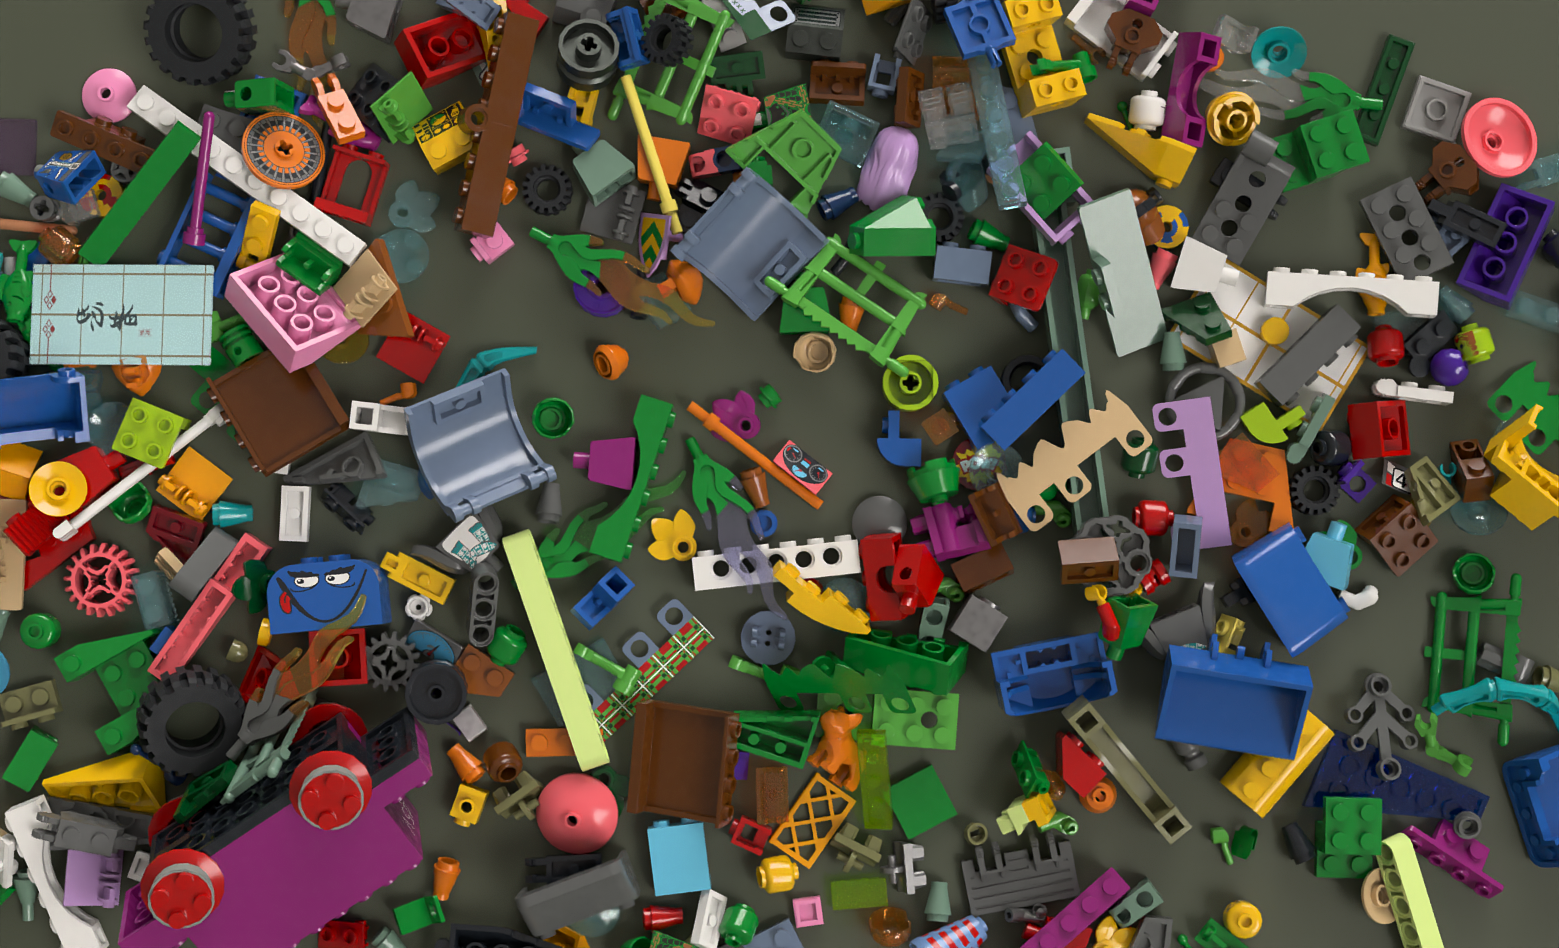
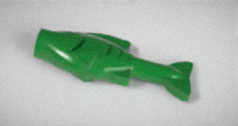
[0,239,39,323]

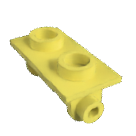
[1214,614,1246,655]

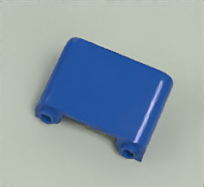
[0,367,90,449]
[1231,522,1351,658]
[1502,744,1559,868]

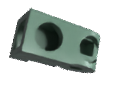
[917,596,950,642]
[1107,876,1164,929]

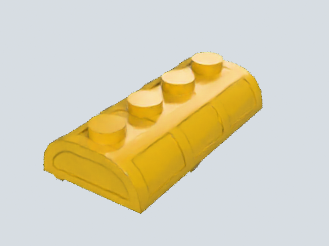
[1219,710,1335,819]

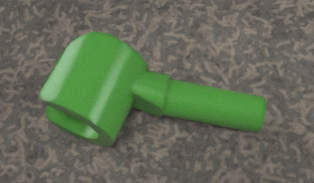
[1210,827,1234,865]

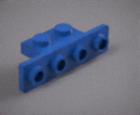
[518,82,600,151]

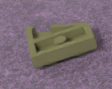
[1404,456,1462,526]

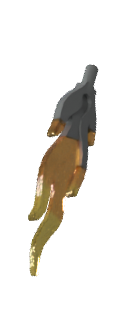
[226,594,367,761]

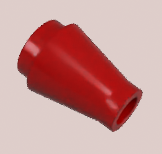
[642,905,683,933]

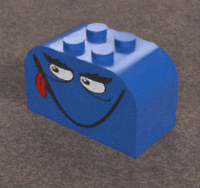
[267,554,392,635]

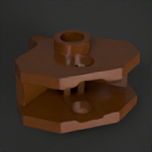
[1104,8,1163,77]
[1415,141,1480,205]

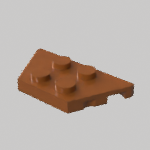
[357,238,414,338]

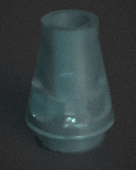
[1438,285,1476,326]

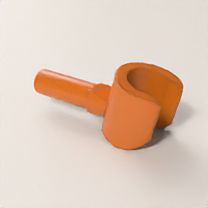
[380,382,417,405]

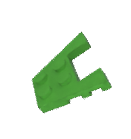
[725,109,842,218]

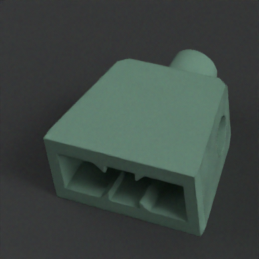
[572,139,637,207]

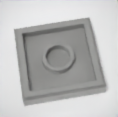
[1400,75,1472,144]

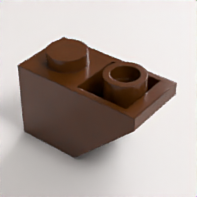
[1449,439,1494,503]

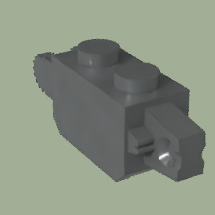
[31,811,137,857]

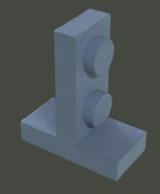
[436,0,502,31]

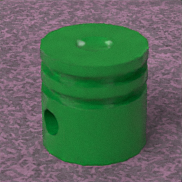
[218,323,264,368]

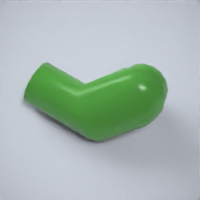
[1033,500,1072,528]
[937,577,964,602]
[1036,811,1079,835]

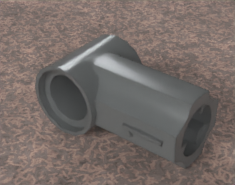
[1476,642,1535,684]

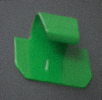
[1231,825,1258,860]

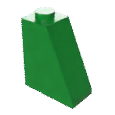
[847,195,936,256]

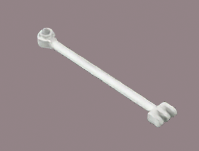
[53,403,226,541]

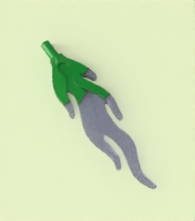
[685,437,788,620]

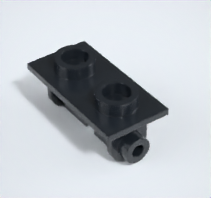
[321,482,376,535]

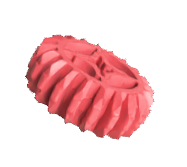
[63,543,141,617]

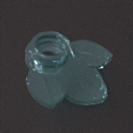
[388,180,440,233]

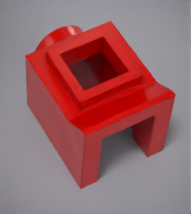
[728,814,772,856]

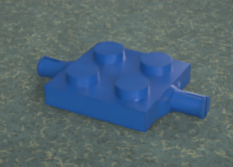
[943,0,1016,69]

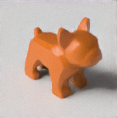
[806,706,867,792]

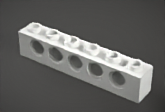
[692,535,861,591]

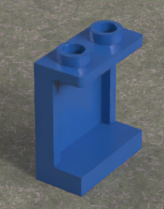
[941,366,1007,453]

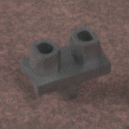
[880,841,927,895]

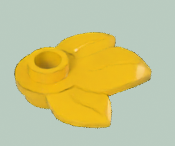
[648,509,697,561]
[1092,915,1136,948]

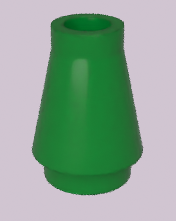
[967,218,1010,252]

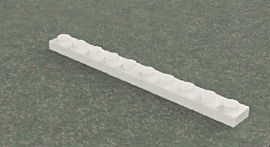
[127,85,367,268]

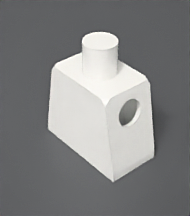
[1171,236,1240,293]

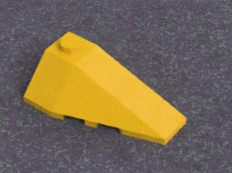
[1084,113,1197,189]
[42,753,166,813]

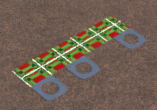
[584,599,714,742]

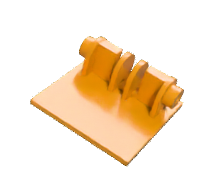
[156,446,233,520]

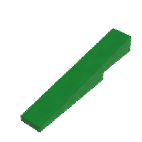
[78,121,201,266]

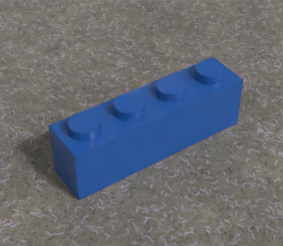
[980,349,1086,452]

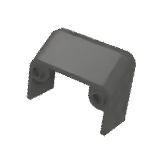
[514,849,641,940]

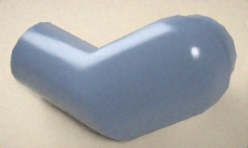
[1008,303,1039,332]

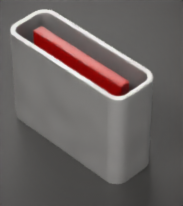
[453,704,488,742]

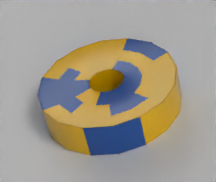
[1152,205,1189,250]

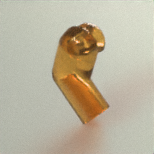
[1042,769,1066,801]

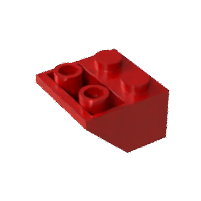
[1055,730,1107,798]

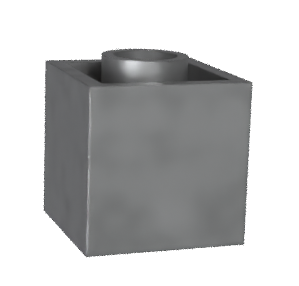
[947,594,1008,653]

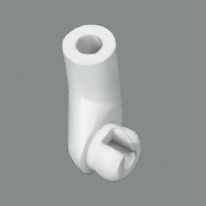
[1336,585,1378,610]

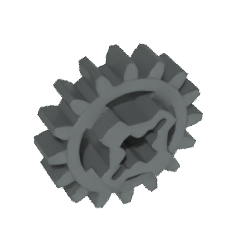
[366,631,420,692]

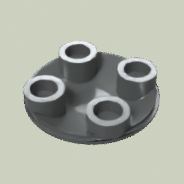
[852,496,907,542]

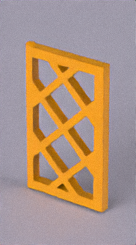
[769,772,857,869]

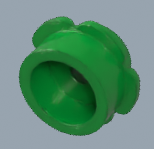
[758,384,782,409]

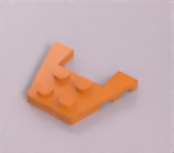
[1186,438,1294,532]

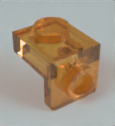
[921,408,959,445]

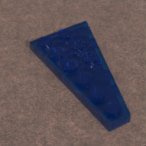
[1302,729,1490,821]

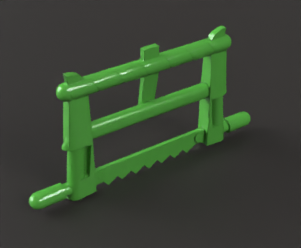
[607,0,735,125]
[764,233,927,377]

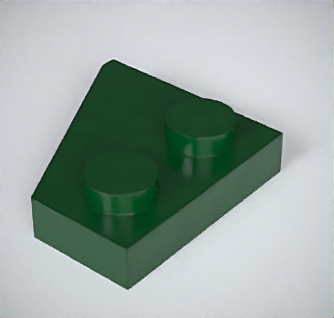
[1161,292,1232,346]

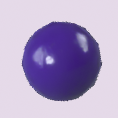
[1430,348,1469,387]

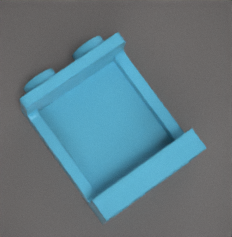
[647,818,712,896]

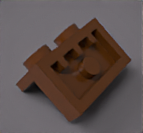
[894,66,925,129]

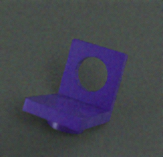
[1336,460,1377,503]

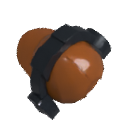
[1130,187,1165,246]

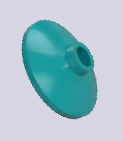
[1251,26,1307,79]

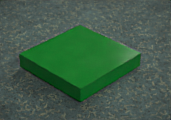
[883,764,957,840]

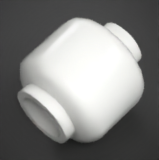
[1128,90,1166,131]

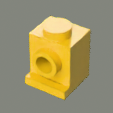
[449,781,490,827]

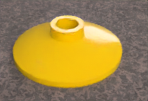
[29,461,88,517]

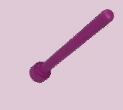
[182,111,215,246]

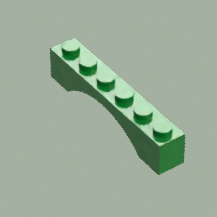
[589,394,677,564]

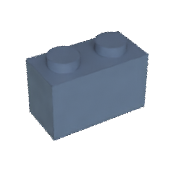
[932,242,992,288]
[1169,514,1203,579]

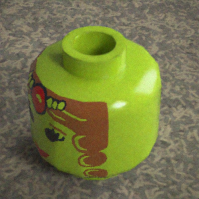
[1454,323,1495,365]

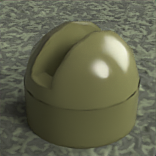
[226,639,249,663]
[963,822,988,845]

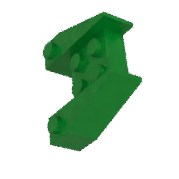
[53,629,162,755]

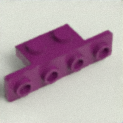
[1399,819,1504,899]

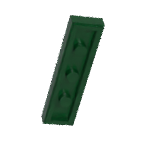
[1357,34,1415,147]

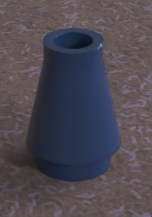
[816,187,859,221]

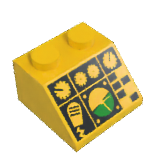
[412,101,473,175]

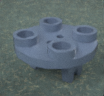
[741,610,796,665]

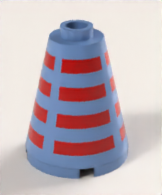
[909,915,988,948]

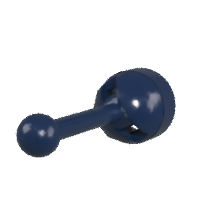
[130,744,188,786]

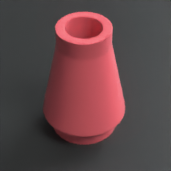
[1150,247,1178,290]

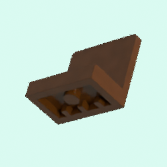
[1354,494,1438,577]

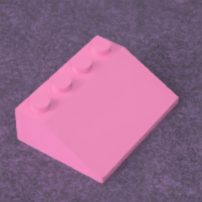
[224,253,361,373]

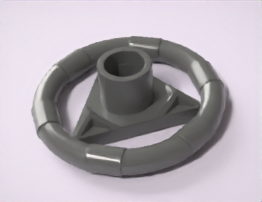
[1165,362,1245,441]

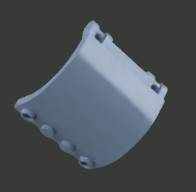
[670,167,830,321]
[404,368,557,523]

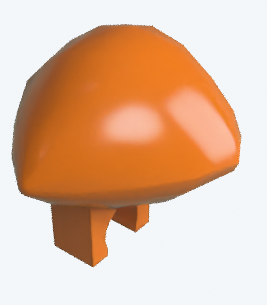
[657,259,703,305]
[111,355,162,397]

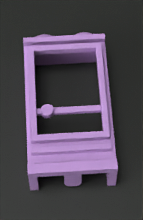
[986,131,1093,246]

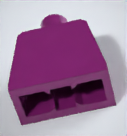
[573,437,637,491]

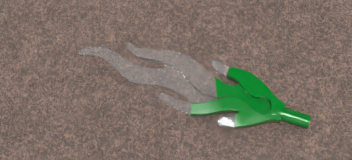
[1198,68,1383,122]

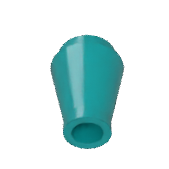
[212,501,253,528]

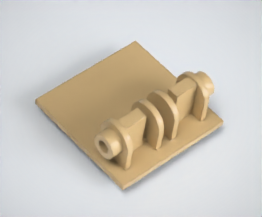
[333,249,398,327]

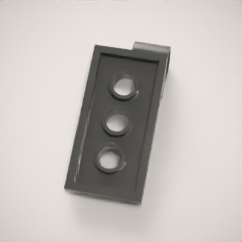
[1191,129,1296,265]

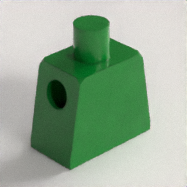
[780,272,832,335]

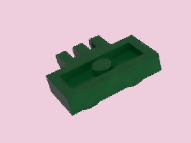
[710,50,766,98]

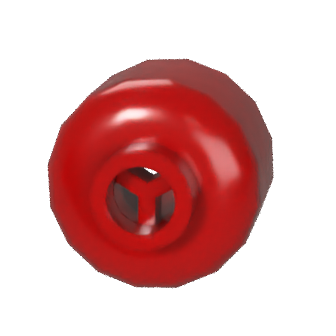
[1367,324,1405,367]
[1132,500,1174,536]

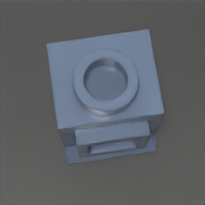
[867,53,902,99]

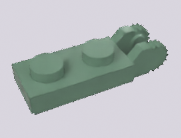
[1285,393,1336,464]

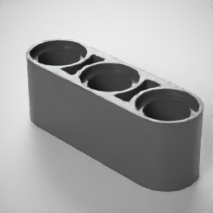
[169,526,239,602]
[466,562,499,647]

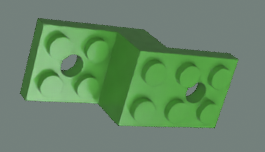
[815,690,959,750]

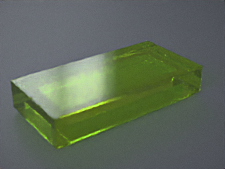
[831,877,888,910]

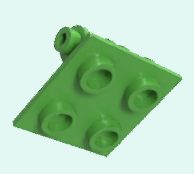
[370,71,433,144]

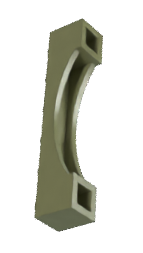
[1061,694,1192,845]

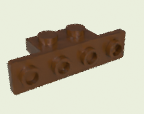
[50,110,155,173]

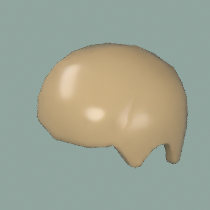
[793,332,836,373]

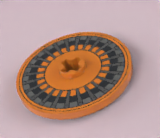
[241,112,325,189]

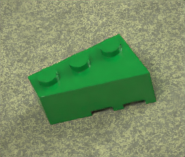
[734,710,821,769]

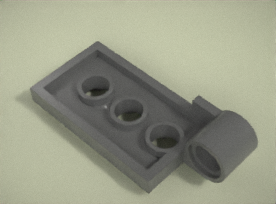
[1359,177,1454,301]

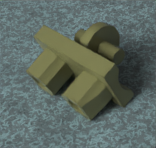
[492,771,545,821]
[829,823,882,873]

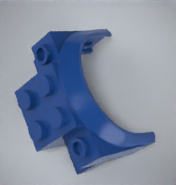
[990,631,1118,717]

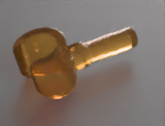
[1071,34,1106,65]
[929,293,969,315]

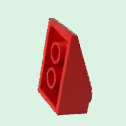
[394,13,486,90]

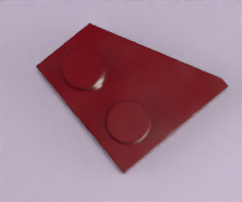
[146,504,208,565]

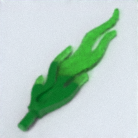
[510,470,686,590]

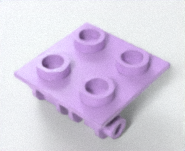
[63,849,123,908]

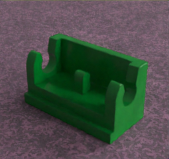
[276,231,343,296]
[2,725,59,792]

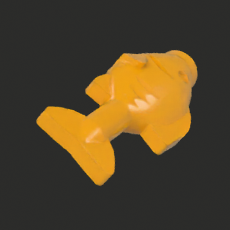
[1355,233,1389,316]

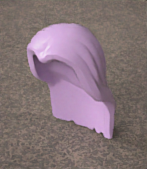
[856,126,919,211]

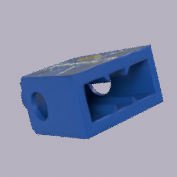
[34,150,106,205]

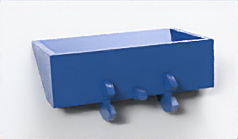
[1154,633,1313,761]

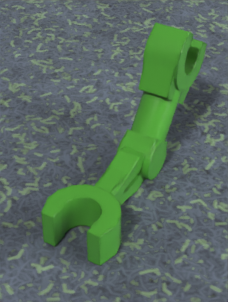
[1414,713,1473,777]

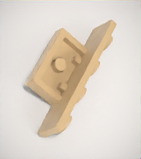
[0,499,28,610]

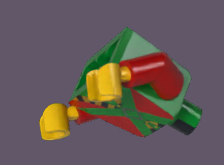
[1085,583,1158,661]

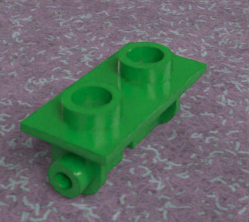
[1011,740,1050,799]
[1194,918,1249,948]

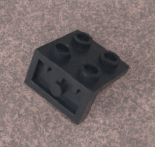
[347,63,399,143]

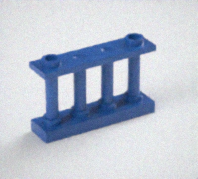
[156,173,255,300]

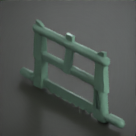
[220,683,319,805]

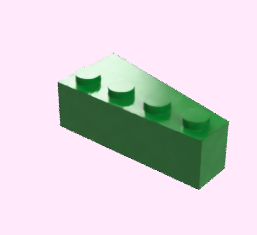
[843,628,969,696]

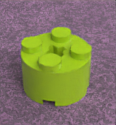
[881,355,939,412]

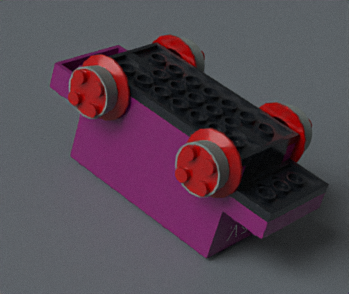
[118,702,433,948]

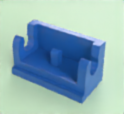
[605,6,651,71]

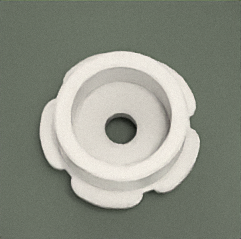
[405,594,433,621]

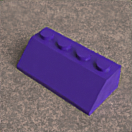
[1456,183,1555,310]

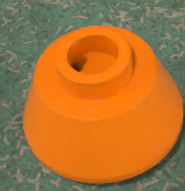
[593,345,629,381]
[1079,777,1117,813]

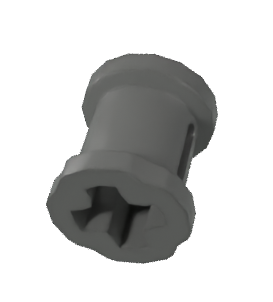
[29,196,63,223]

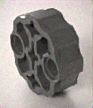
[1070,515,1153,597]

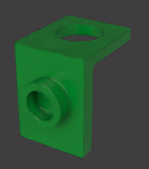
[392,895,445,935]

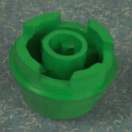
[906,457,960,505]

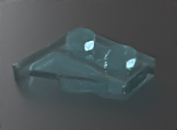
[355,459,421,510]

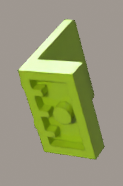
[112,397,192,469]

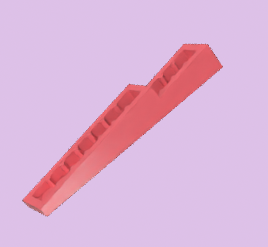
[147,532,272,680]

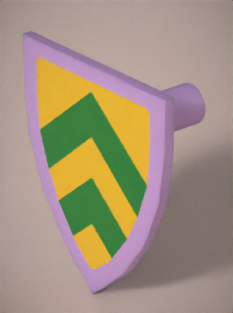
[638,212,683,278]

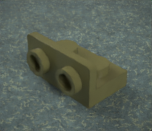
[0,679,63,731]

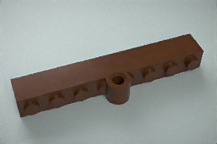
[452,11,539,239]

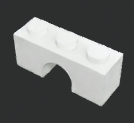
[349,401,408,436]

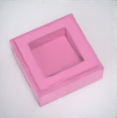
[792,895,824,928]

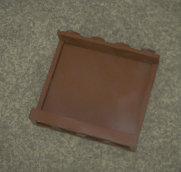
[206,349,350,477]
[627,699,742,829]

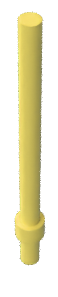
[621,75,683,235]

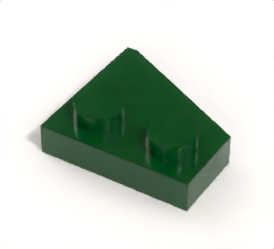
[173,759,238,825]

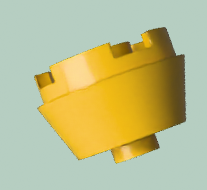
[1205,91,1260,146]

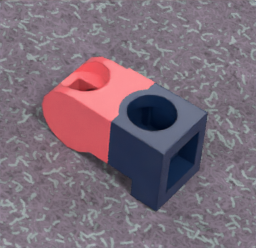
[688,145,743,179]

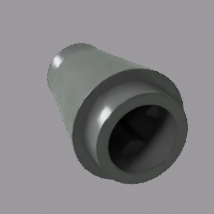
[535,482,562,524]

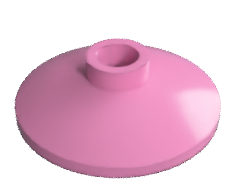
[82,69,137,123]

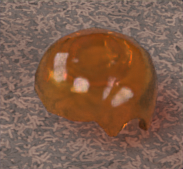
[869,907,912,948]

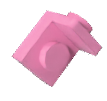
[470,222,515,265]

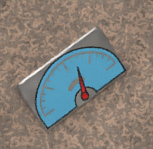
[406,619,466,664]

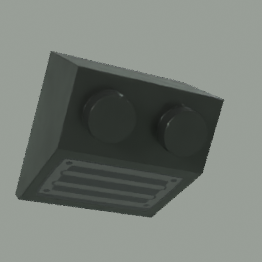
[785,3,846,62]

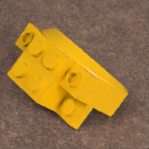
[1483,404,1559,530]

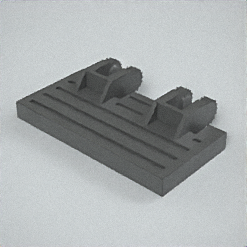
[960,831,1080,916]

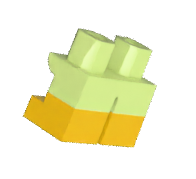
[996,791,1057,836]

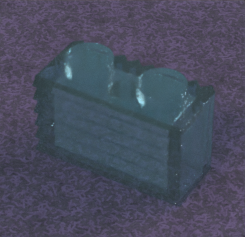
[131,570,180,631]

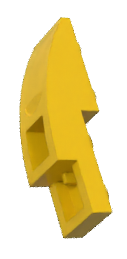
[773,560,871,635]

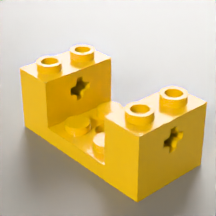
[1001,0,1087,118]

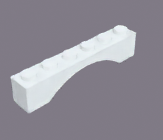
[1264,267,1439,318]
[5,794,110,948]

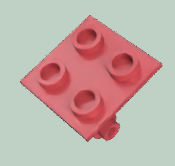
[697,84,761,144]

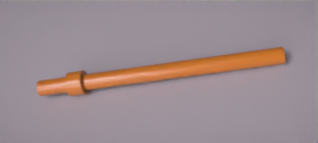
[686,401,824,510]

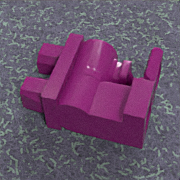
[910,503,992,562]

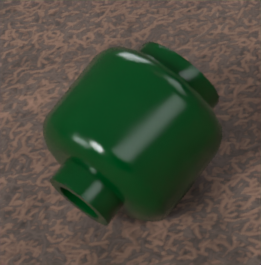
[1120,436,1159,479]

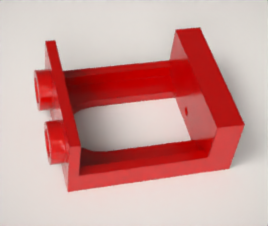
[313,143,390,227]

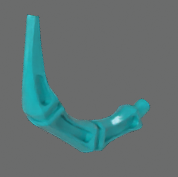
[455,347,537,388]
[1431,676,1559,733]

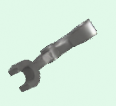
[272,49,351,82]

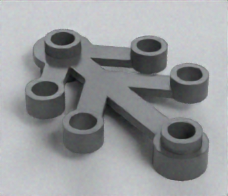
[1344,673,1418,781]

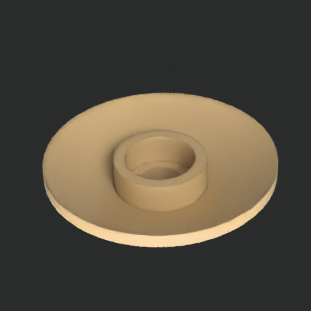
[1361,868,1395,924]

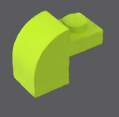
[1240,402,1306,443]

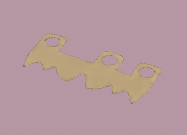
[996,390,1152,531]

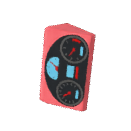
[773,440,833,495]

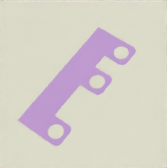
[1152,397,1232,549]

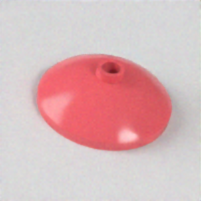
[1461,98,1537,178]
[536,773,618,854]

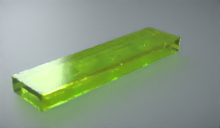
[857,729,893,830]

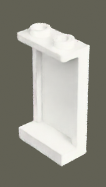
[1064,0,1178,82]

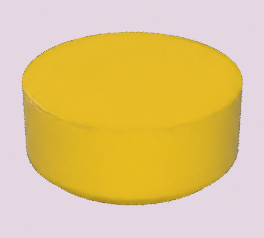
[1260,317,1289,345]
[257,618,272,647]

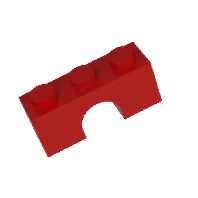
[859,532,908,621]

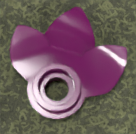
[711,390,761,442]

